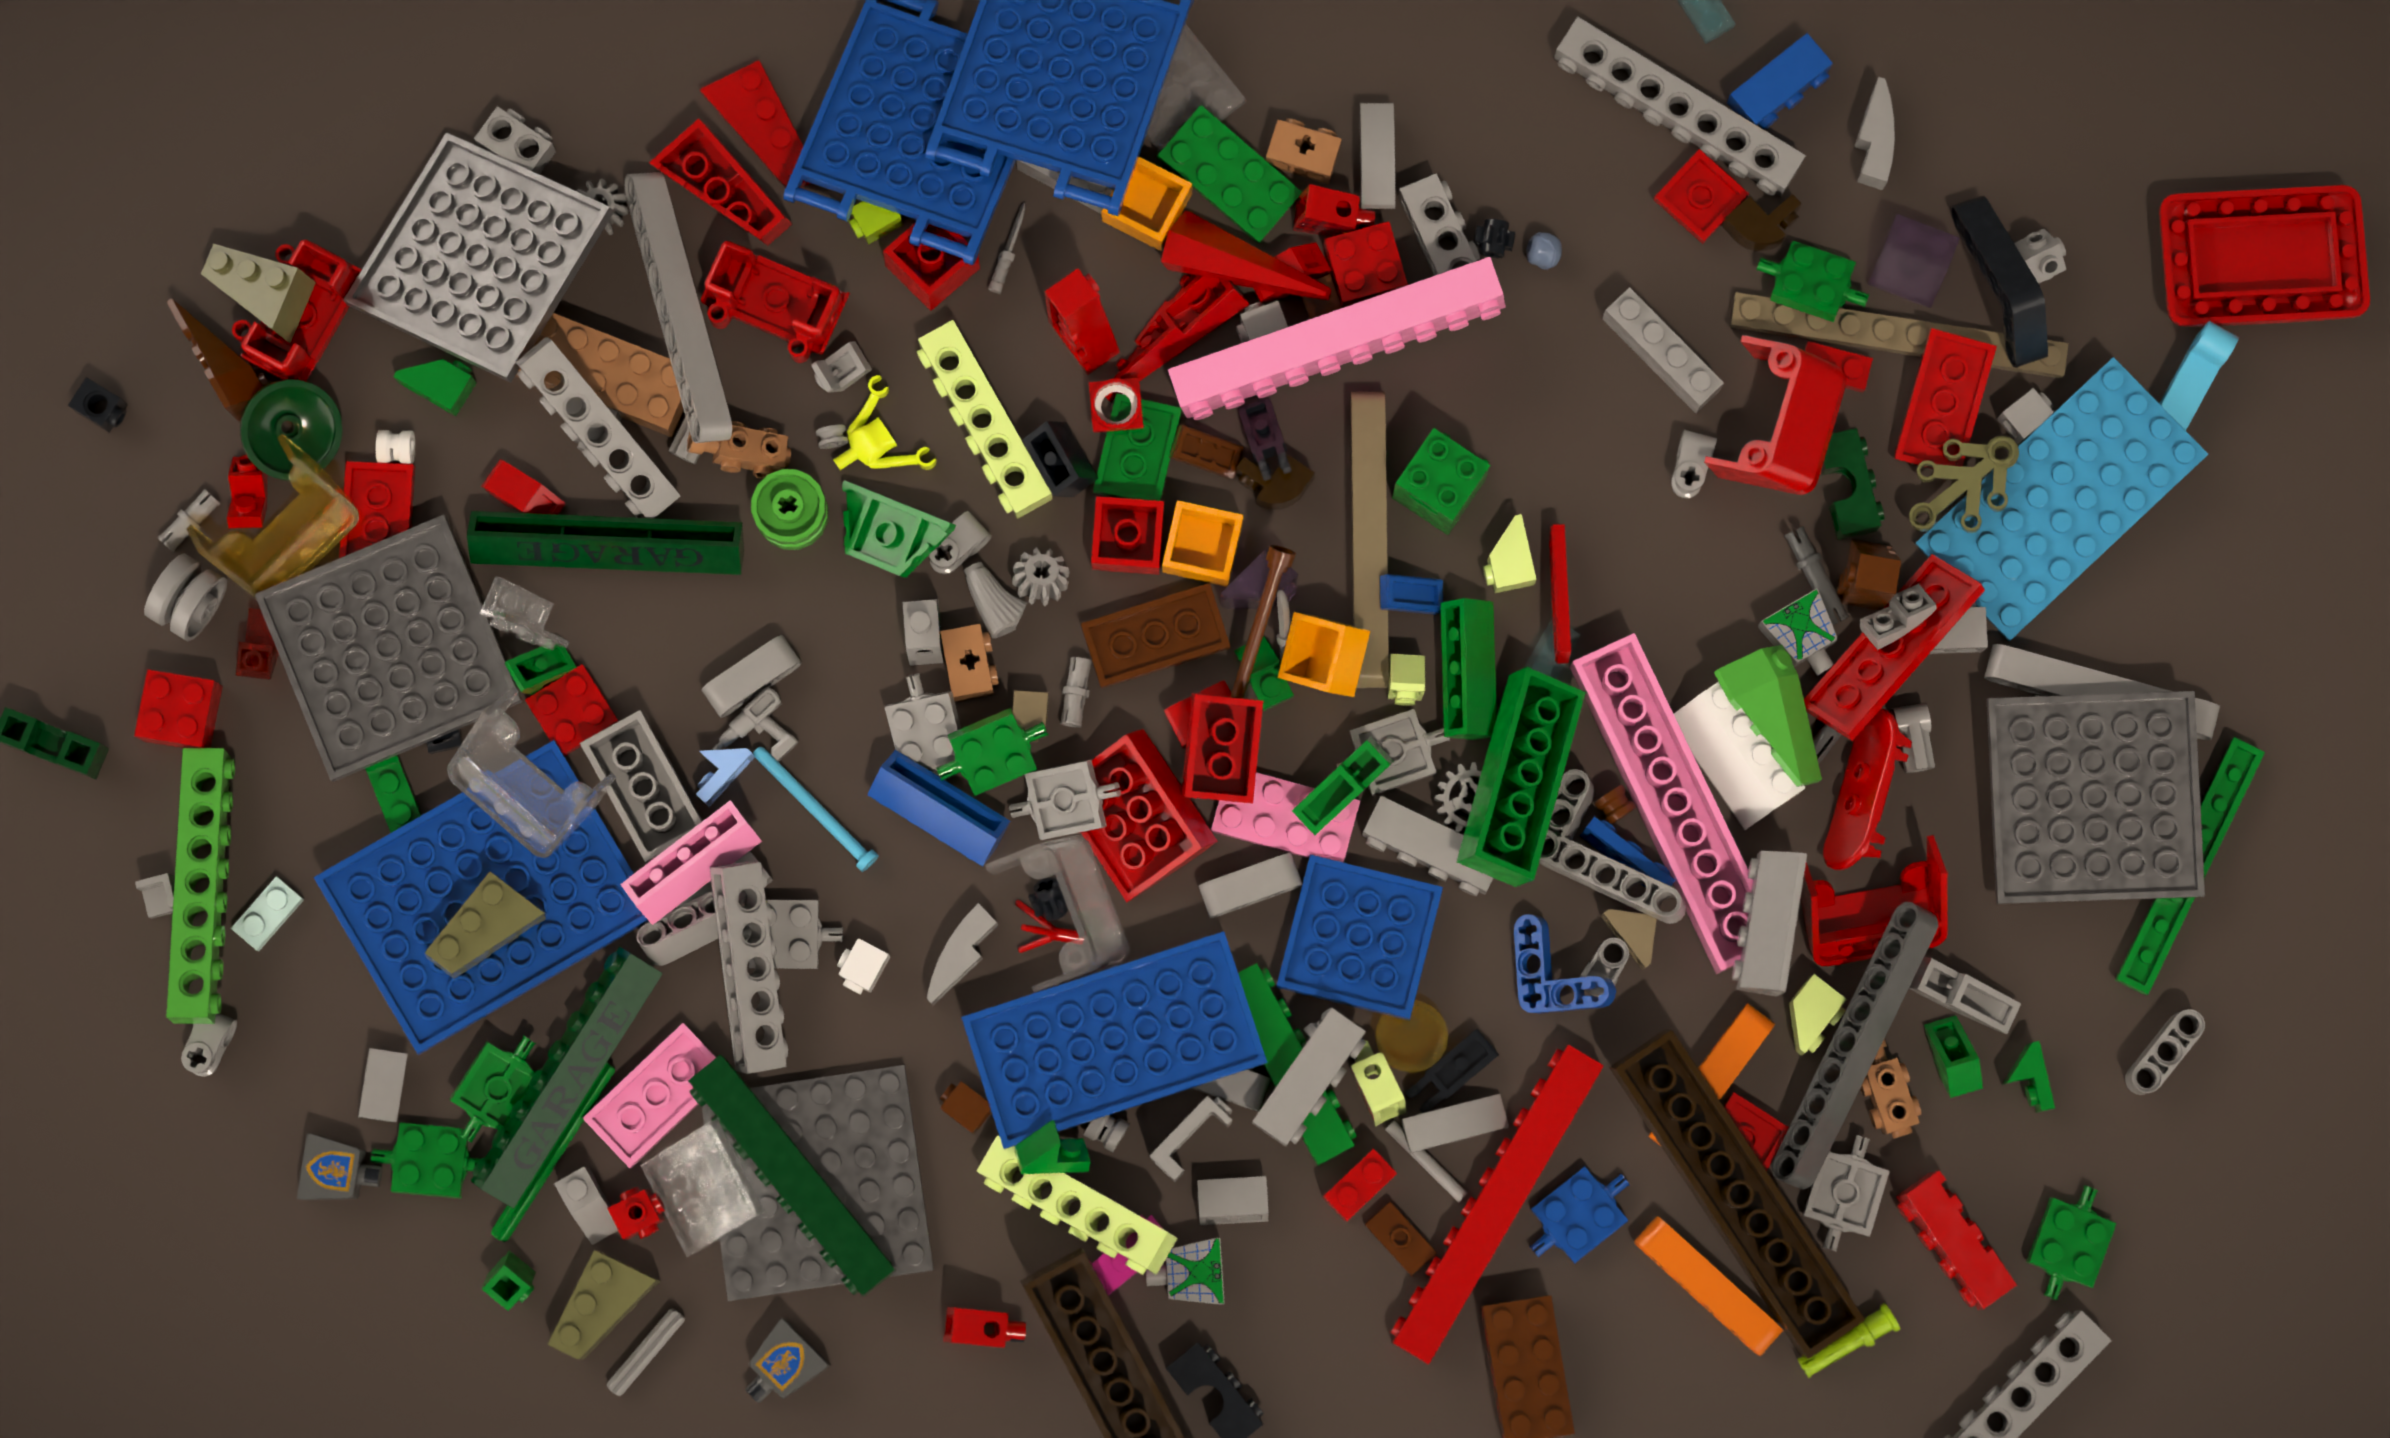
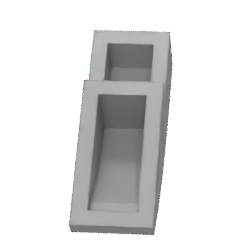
[1854,77,1895,190]
[1360,103,1395,209]
[927,903,998,1006]
[1909,957,2021,1034]
[1401,1094,1509,1154]

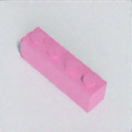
[620,800,762,925]

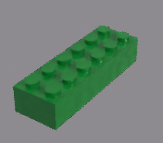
[1456,667,1586,887]

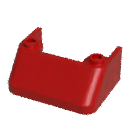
[1704,335,1847,495]
[1800,835,1948,966]

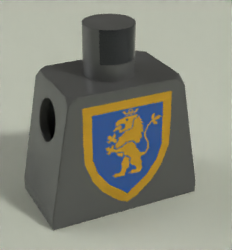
[297,1133,382,1201]
[745,1318,831,1404]

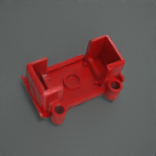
[232,239,362,381]
[700,241,851,363]

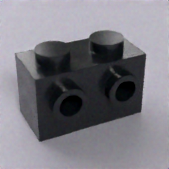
[1022,421,1098,497]

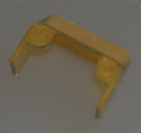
[186,434,359,598]

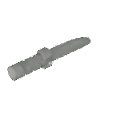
[988,203,1025,294]
[1276,590,1291,665]

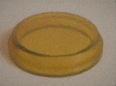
[1376,1001,1448,1073]

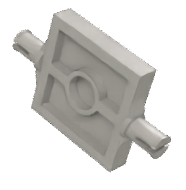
[885,673,961,781]
[1336,709,1450,796]
[1009,759,1121,840]
[743,900,843,969]
[1802,1135,1890,1252]

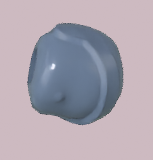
[1526,232,1562,270]

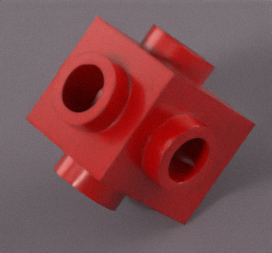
[607,1186,666,1240]

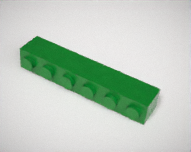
[1238,963,1357,1166]

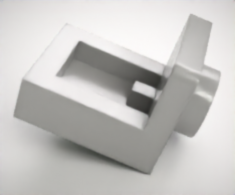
[811,341,872,393]

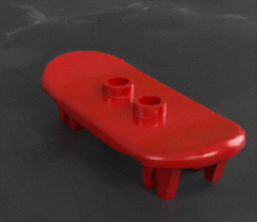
[1823,708,1912,871]

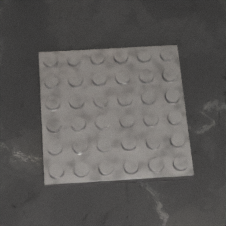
[343,132,614,383]
[254,515,523,782]
[1986,691,2205,904]
[702,1065,934,1301]

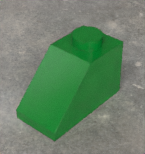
[393,359,477,417]
[1924,1015,1983,1098]

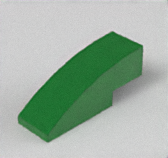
[1292,736,1394,835]

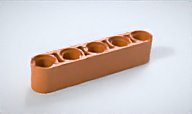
[1648,1003,1775,1145]
[1634,1216,1783,1357]

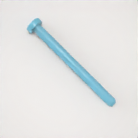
[753,747,879,872]

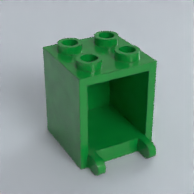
[1392,428,1490,535]

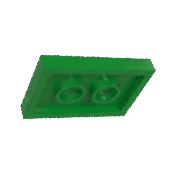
[1093,393,1182,501]

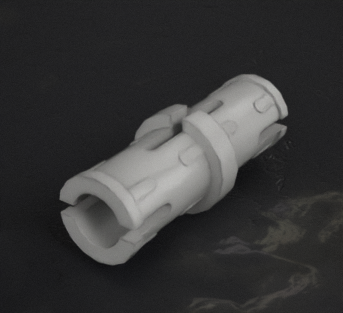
[157,489,220,552]
[1060,657,1092,728]

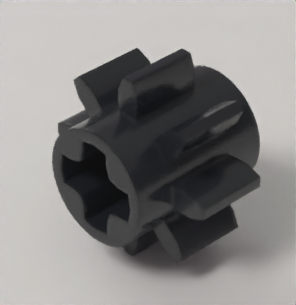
[1474,219,1516,258]
[1028,878,1074,920]

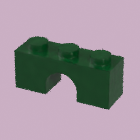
[1821,428,1884,540]
[0,707,109,780]

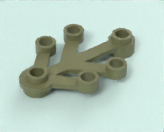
[1909,436,2019,533]

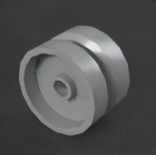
[144,553,227,642]

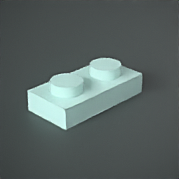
[231,876,304,951]

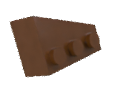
[1837,538,1901,611]

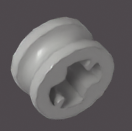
[816,424,849,449]

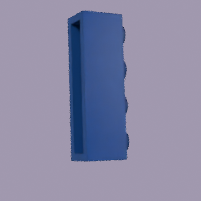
[867,750,1011,867]

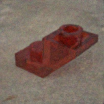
[235,608,279,680]

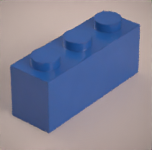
[1727,33,1833,130]

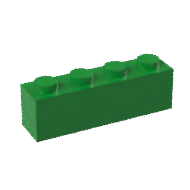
[1440,598,1497,740]

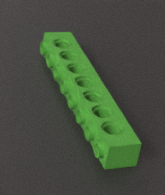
[166,748,235,1024]

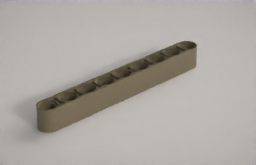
[1351,391,1389,688]

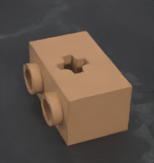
[1266,118,1342,184]
[940,624,999,702]

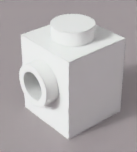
[837,938,890,995]

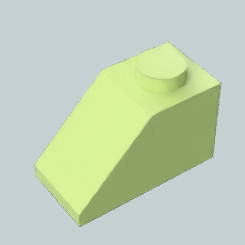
[1483,514,1537,593]

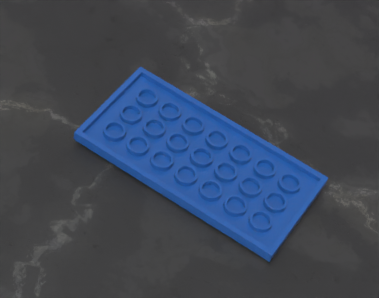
[961,931,1267,1150]

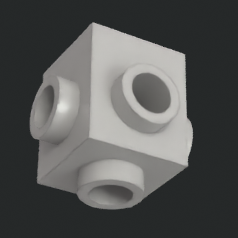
[2014,229,2066,284]

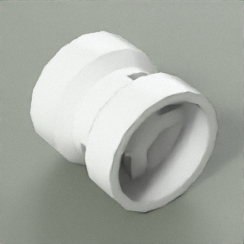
[376,430,415,464]

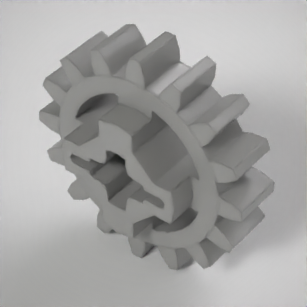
[1435,762,1482,833]

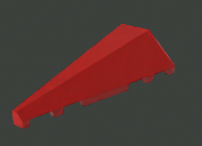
[1161,211,1332,301]
[1105,274,1249,402]

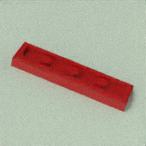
[1549,524,1571,664]

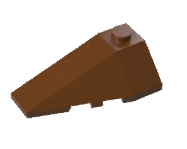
[167,299,270,422]

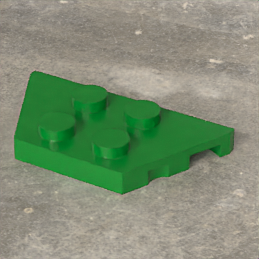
[842,480,956,578]

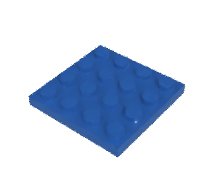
[1276,855,1443,1021]

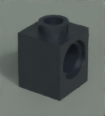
[68,377,128,433]

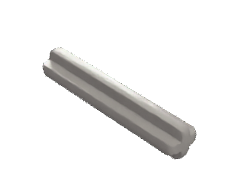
[606,1308,685,1396]

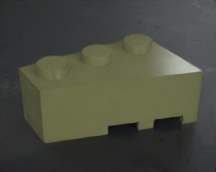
[201,244,316,343]
[425,872,546,979]
[547,1250,661,1360]

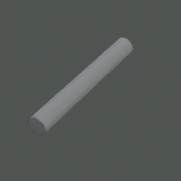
[1385,1120,1468,1203]

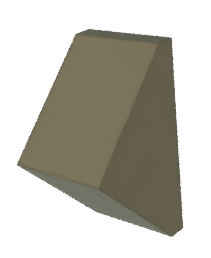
[1601,909,1657,970]

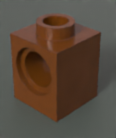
[939,1081,992,1135]

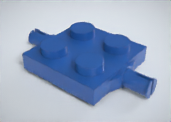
[1529,1167,1630,1264]

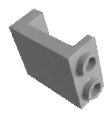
[1149,1096,1232,1183]

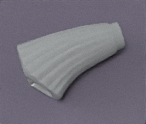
[964,562,1027,639]

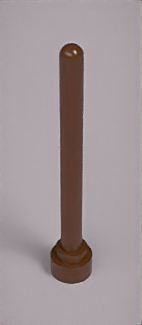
[1231,545,1296,698]

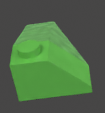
[1714,645,1822,787]

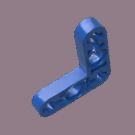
[1514,914,1616,1014]

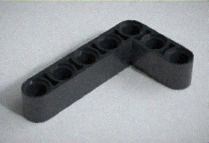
[1951,195,2048,368]

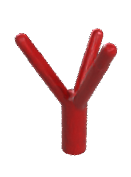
[1015,900,1085,953]

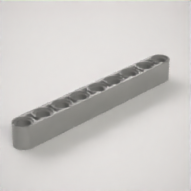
[624,172,732,443]

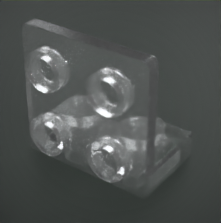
[480,576,570,650]

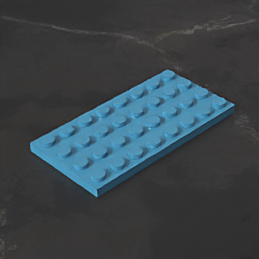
[1915,357,2208,641]

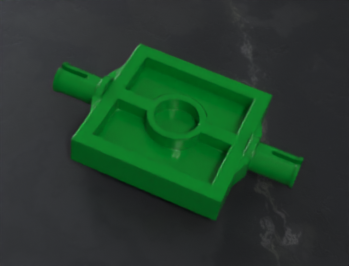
[1756,240,1869,322]
[936,708,1049,796]
[449,1036,536,1143]
[371,1123,480,1199]
[2026,1185,2117,1300]

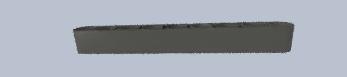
[1772,902,1938,1189]

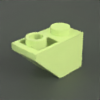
[1387,654,1425,706]
[1789,974,1847,1055]

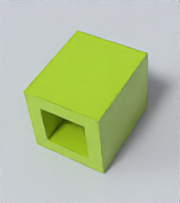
[848,201,903,245]

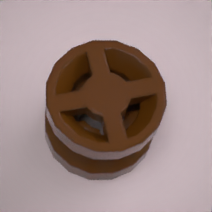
[1594,785,1637,825]

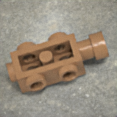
[687,421,791,479]
[1860,1039,1922,1139]

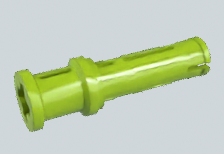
[1797,1303,1900,1378]

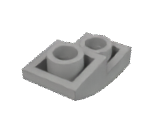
[1860,584,1937,650]

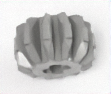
[576,179,629,235]
[1012,547,1070,606]

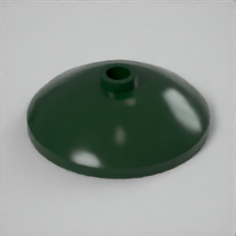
[240,379,342,480]

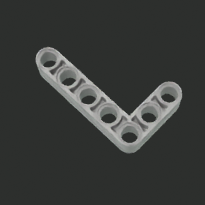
[1539,769,1686,924]

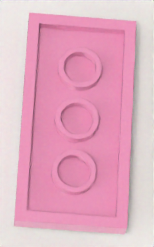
[1211,772,1360,863]
[583,1023,716,1168]

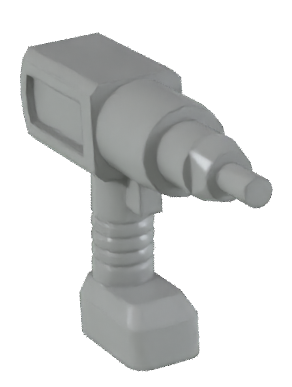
[712,687,799,762]

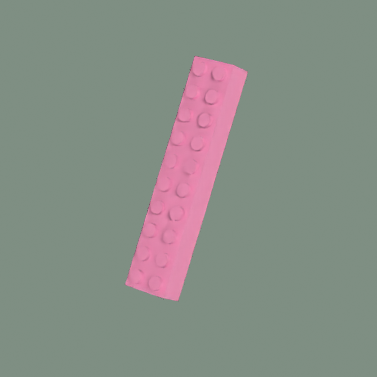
[1168,257,1506,420]
[1570,633,1753,974]

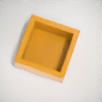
[1101,157,1192,252]
[1162,500,1243,587]
[1277,612,1370,697]

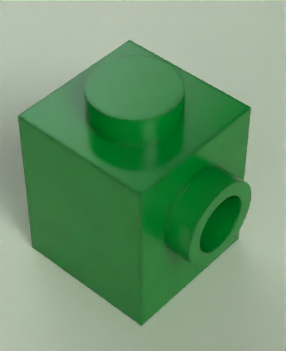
[482,1250,536,1311]

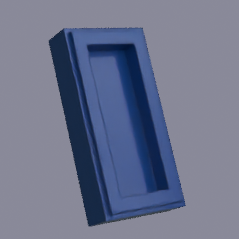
[1380,574,1443,615]

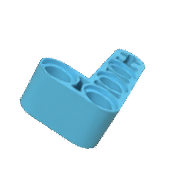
[2159,321,2239,431]

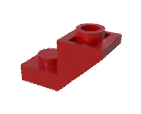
[1254,242,1331,303]
[227,455,268,528]
[481,459,566,515]

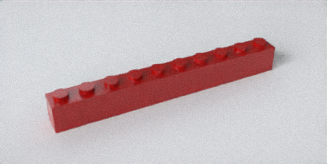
[1390,1044,1604,1365]

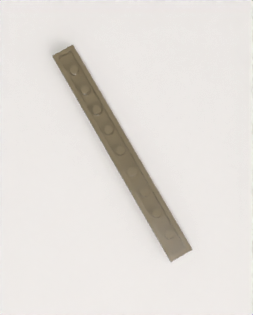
[1730,292,2069,379]

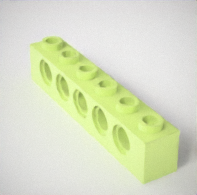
[916,320,1053,519]
[977,1135,1177,1275]

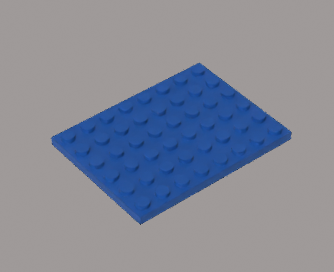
[314,740,649,1055]

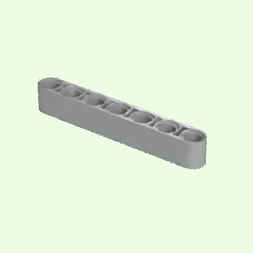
[1984,644,2220,740]

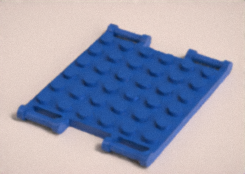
[783,0,1016,265]
[925,0,1194,216]

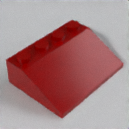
[1080,729,1218,903]

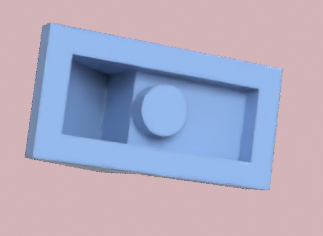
[696,748,755,807]

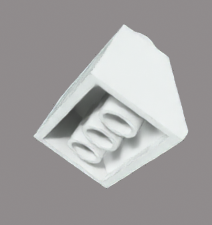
[1674,681,1805,830]

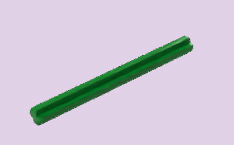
[491,1063,615,1242]

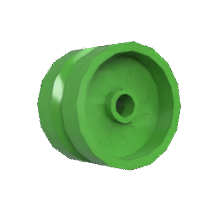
[751,469,829,550]

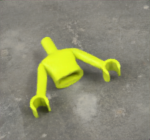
[833,375,937,470]

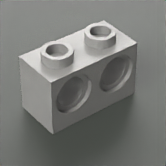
[474,106,556,175]

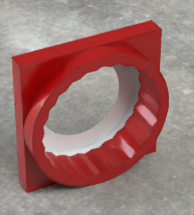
[1089,378,1144,433]

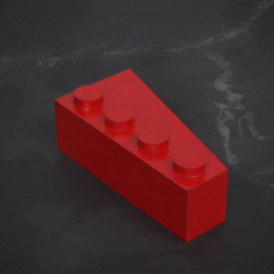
[649,118,793,246]
[1044,268,1120,375]
[1896,1170,2017,1310]

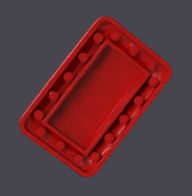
[2159,185,2370,327]

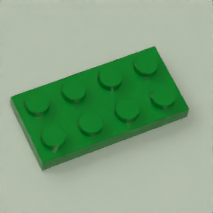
[1157,105,1302,244]

